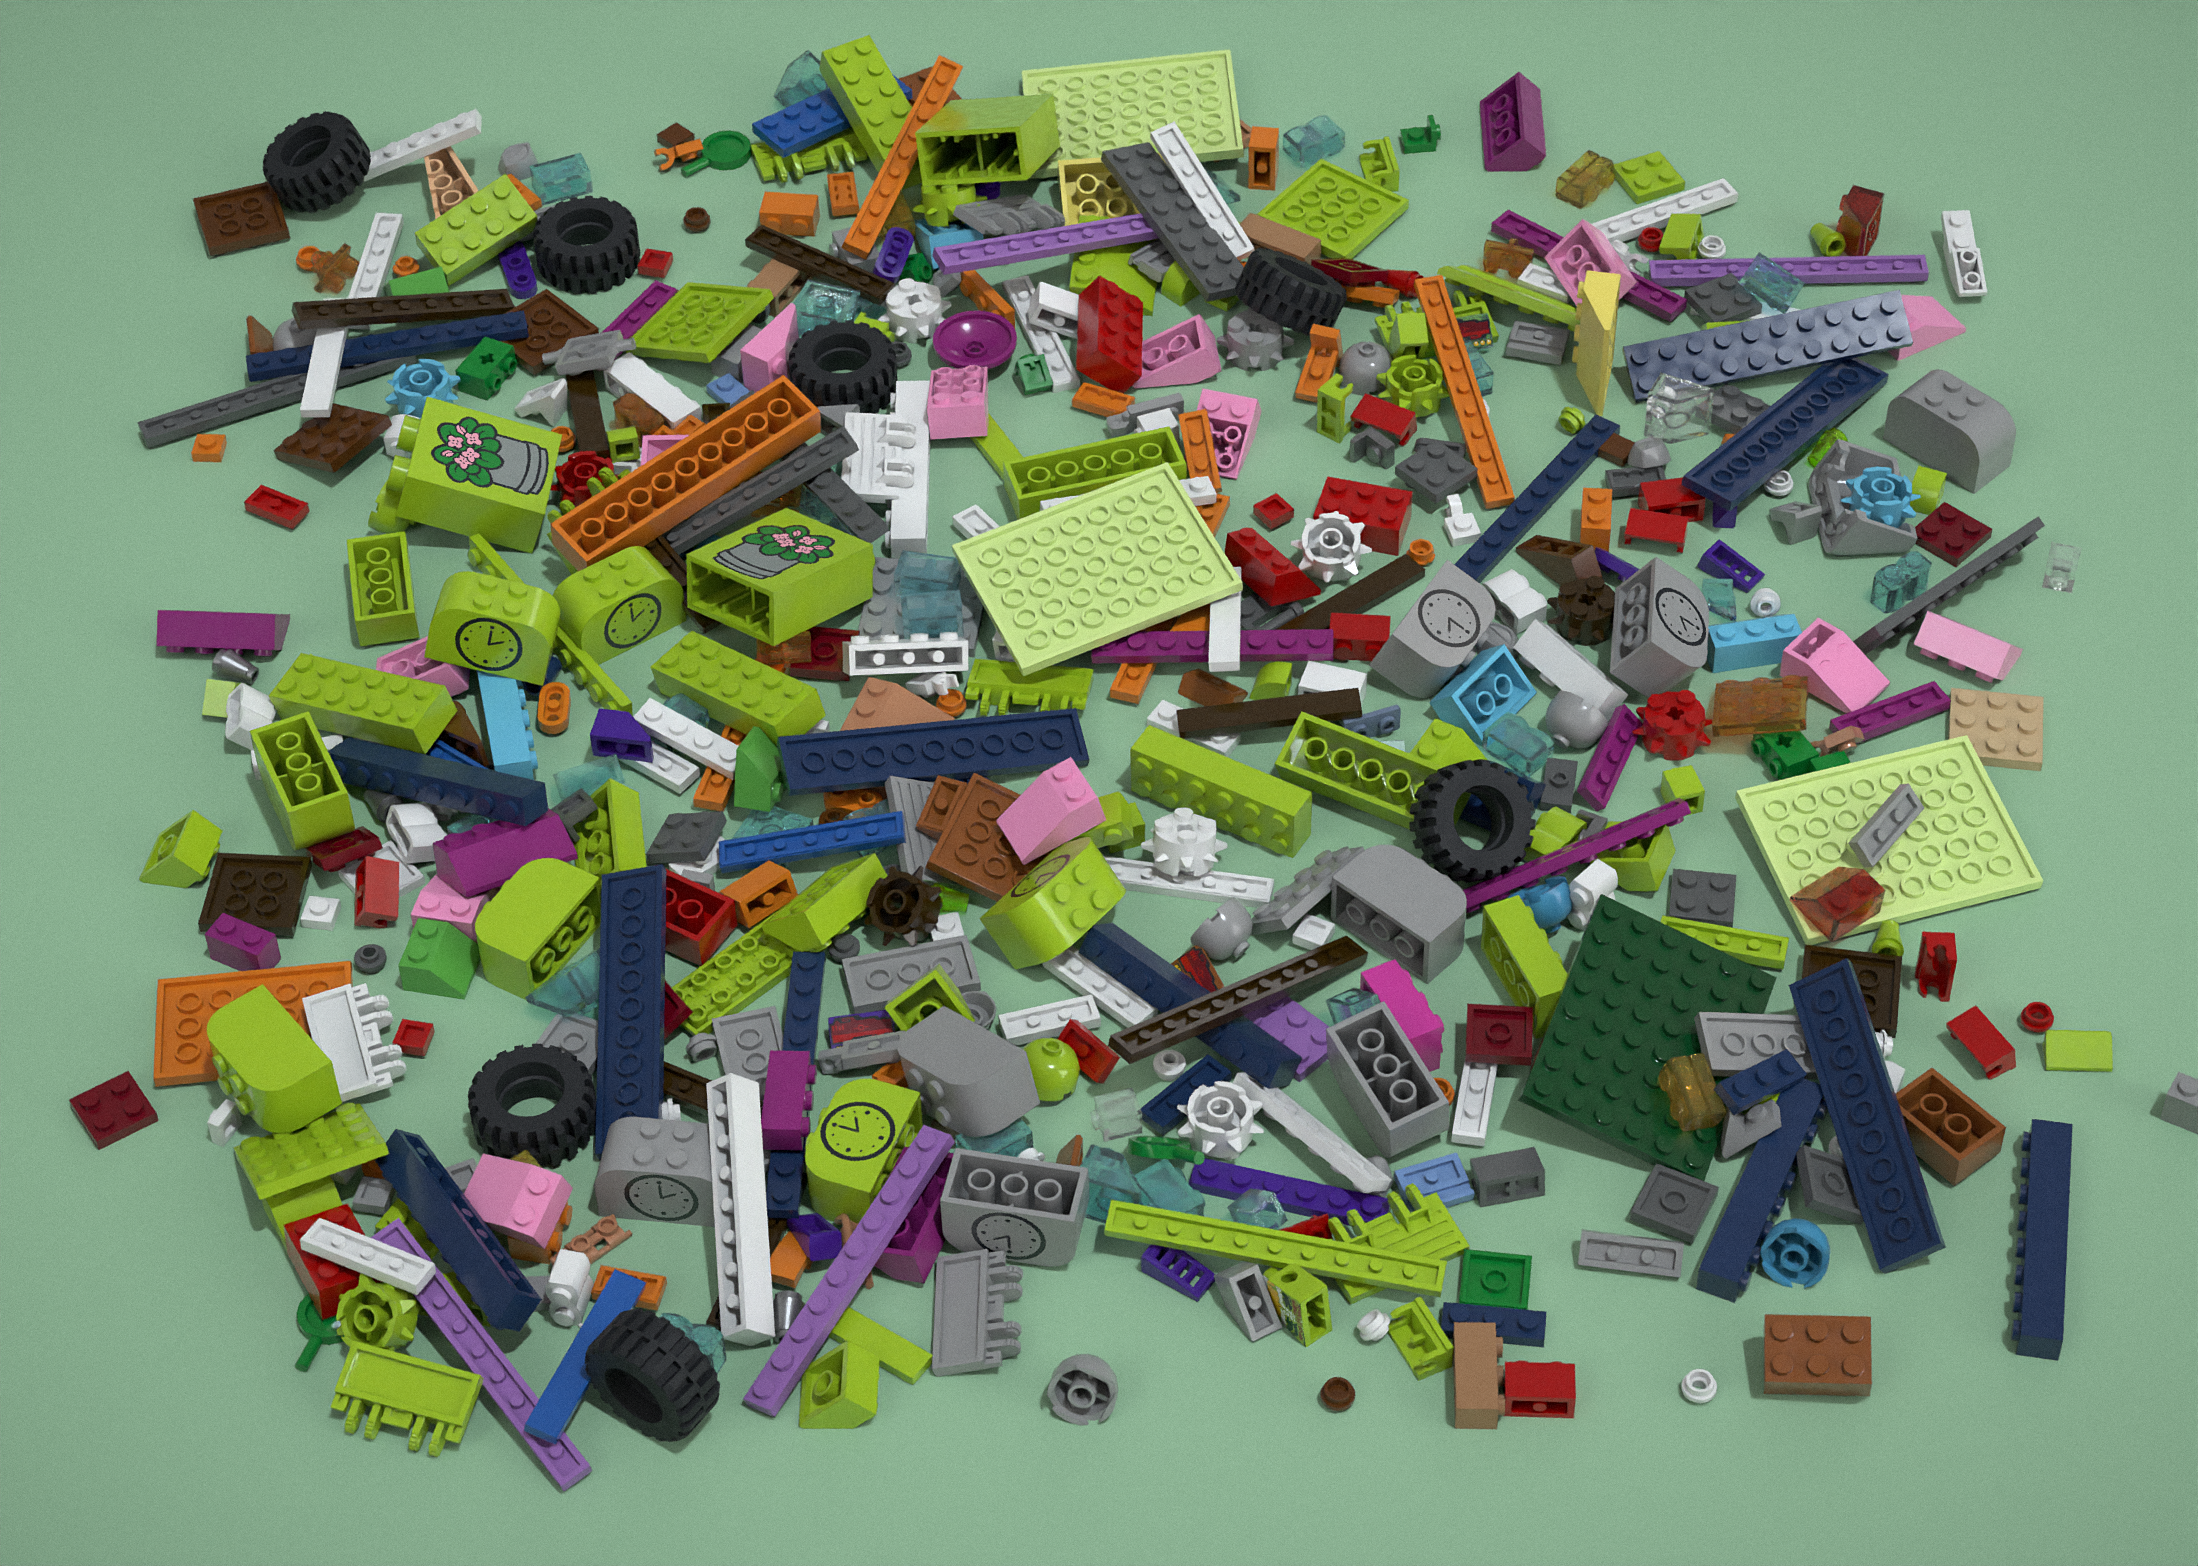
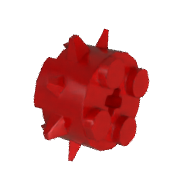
[550,451,619,508]
[1632,690,1715,761]

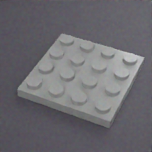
[858,557,984,657]

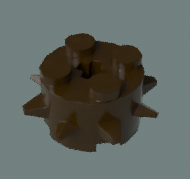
[1547,576,1615,646]
[864,866,942,947]

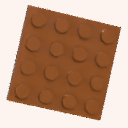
[925,773,1057,902]

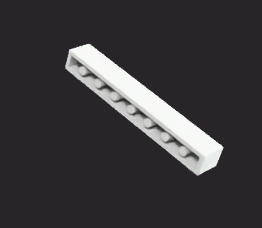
[885,381,930,560]
[706,1073,775,1346]

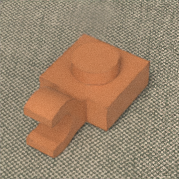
[1811,726,1865,756]

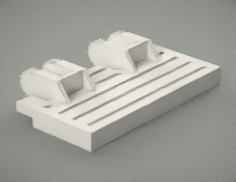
[841,412,917,503]
[302,983,407,1102]

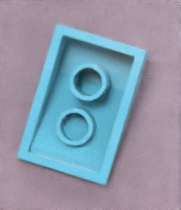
[911,218,984,271]

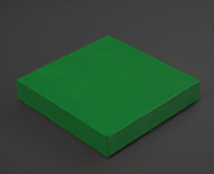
[1459,1249,1532,1310]

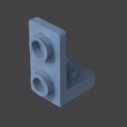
[1330,705,1401,738]

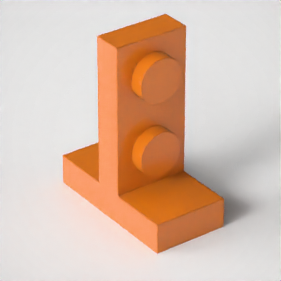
[1295,324,1343,403]

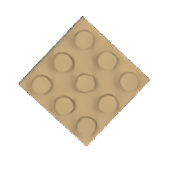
[1948,688,2044,771]

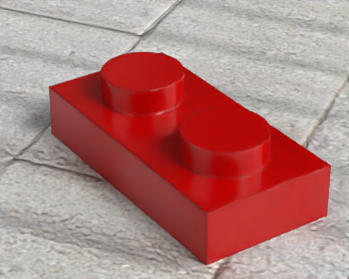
[244,485,310,529]
[1057,1019,1120,1084]

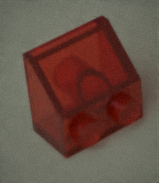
[1836,185,1885,256]
[1790,867,1886,943]

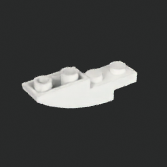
[1941,210,1988,297]

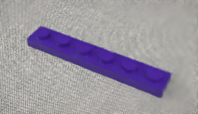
[1189,1158,1391,1226]

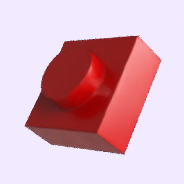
[637,248,673,278]
[1253,493,1294,529]
[392,1019,435,1056]

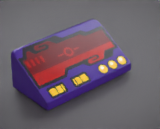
[828,1010,895,1049]

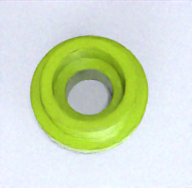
[1558,407,1586,434]

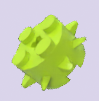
[913,183,987,226]
[1376,354,1450,417]
[336,1273,420,1351]

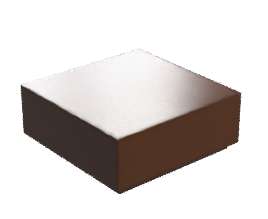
[657,122,695,149]
[1598,433,1635,467]

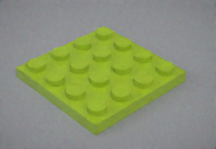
[1257,159,1409,259]
[626,282,774,363]
[233,1103,389,1200]

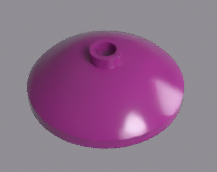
[933,311,1017,370]

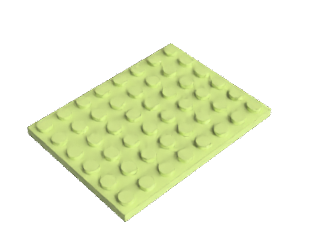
[1022,49,1244,179]
[952,462,1243,676]
[1735,735,2043,945]

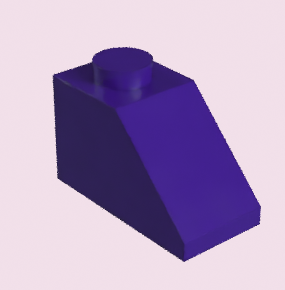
[590,708,654,763]

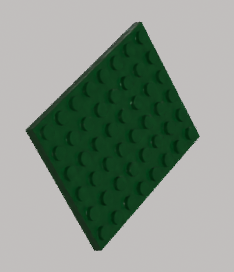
[1518,894,1777,1181]

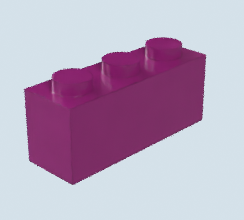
[761,1050,817,1151]

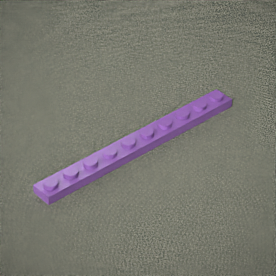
[932,213,1159,275]
[1648,255,1929,287]
[743,1125,955,1417]
[371,1218,593,1491]

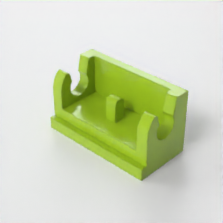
[1359,136,1400,192]
[1659,213,1704,260]
[1317,373,1353,444]
[1387,1296,1453,1381]

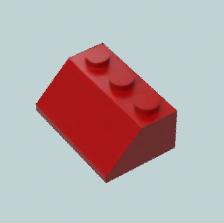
[1224,527,1321,606]

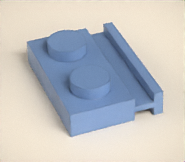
[1393,1152,1475,1213]

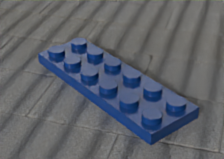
[752,75,912,158]

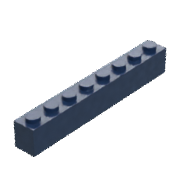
[328,737,548,826]
[1078,923,1302,1089]
[1696,1079,1828,1303]
[2011,1119,2073,1361]
[374,1129,542,1332]

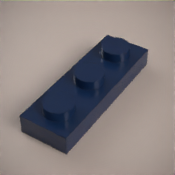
[1714,1049,1807,1115]
[1139,1054,1232,1135]
[1441,1302,1547,1348]

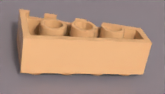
[424,146,479,219]

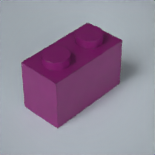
[204,913,281,971]

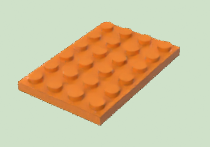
[153,961,353,1087]

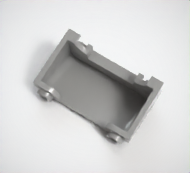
[1809,439,1918,556]

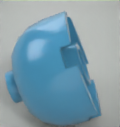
[1508,876,1573,934]
[1760,1218,1830,1288]

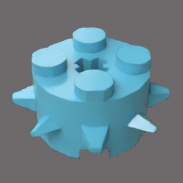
[385,359,461,418]
[1841,466,1921,528]

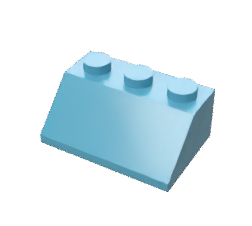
[1707,614,1802,673]
[1429,644,1537,746]

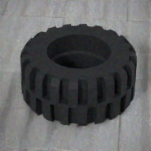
[263,111,371,213]
[533,196,641,294]
[1235,248,1347,336]
[788,320,898,414]
[1409,759,1536,883]
[468,1043,596,1168]
[585,1309,720,1442]

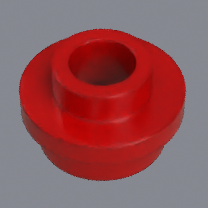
[1638,227,1663,252]
[2020,1002,2054,1032]

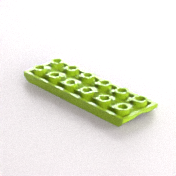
[1437,265,1580,332]
[672,906,835,1036]

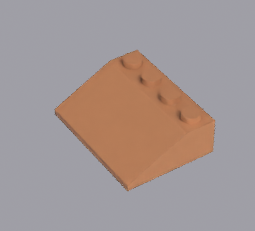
[840,677,955,801]

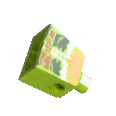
[1262,1263,1332,1347]

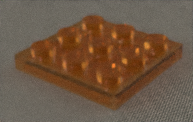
[1712,675,1809,737]

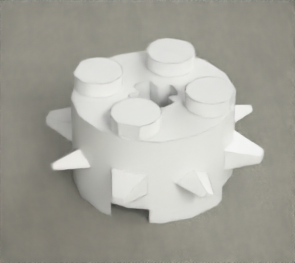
[878,278,951,343]
[1291,511,1372,583]
[1141,808,1228,876]
[1177,1081,1264,1160]

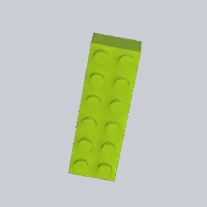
[819,35,922,190]
[1003,426,1187,520]
[650,631,826,748]
[268,653,458,755]
[1274,712,1471,832]
[1130,725,1312,858]

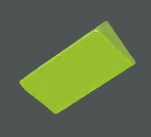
[2043,1030,2113,1072]

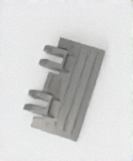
[953,194,1065,235]
[885,776,965,891]
[932,1249,1023,1377]

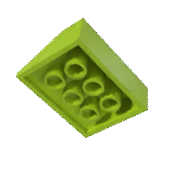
[1069,215,1157,316]

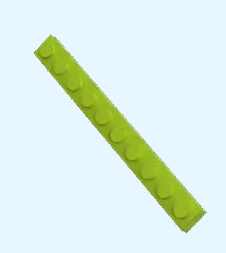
[468,533,633,716]
[1104,1200,1447,1298]

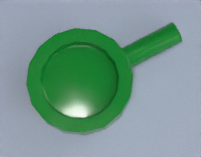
[681,130,752,178]
[1127,1136,1205,1165]
[295,1293,345,1372]

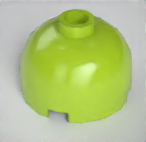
[368,479,417,534]
[1023,1038,1080,1101]

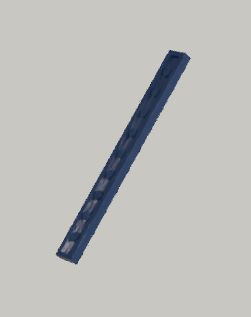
[245,311,529,382]
[1454,414,1620,583]
[766,952,826,1218]

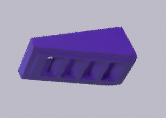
[1697,539,1765,593]
[787,1213,842,1261]
[1141,1244,1215,1302]

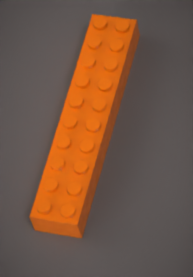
[550,375,821,571]

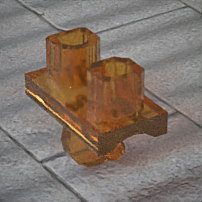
[1483,238,1534,279]
[311,243,360,294]
[756,631,812,668]

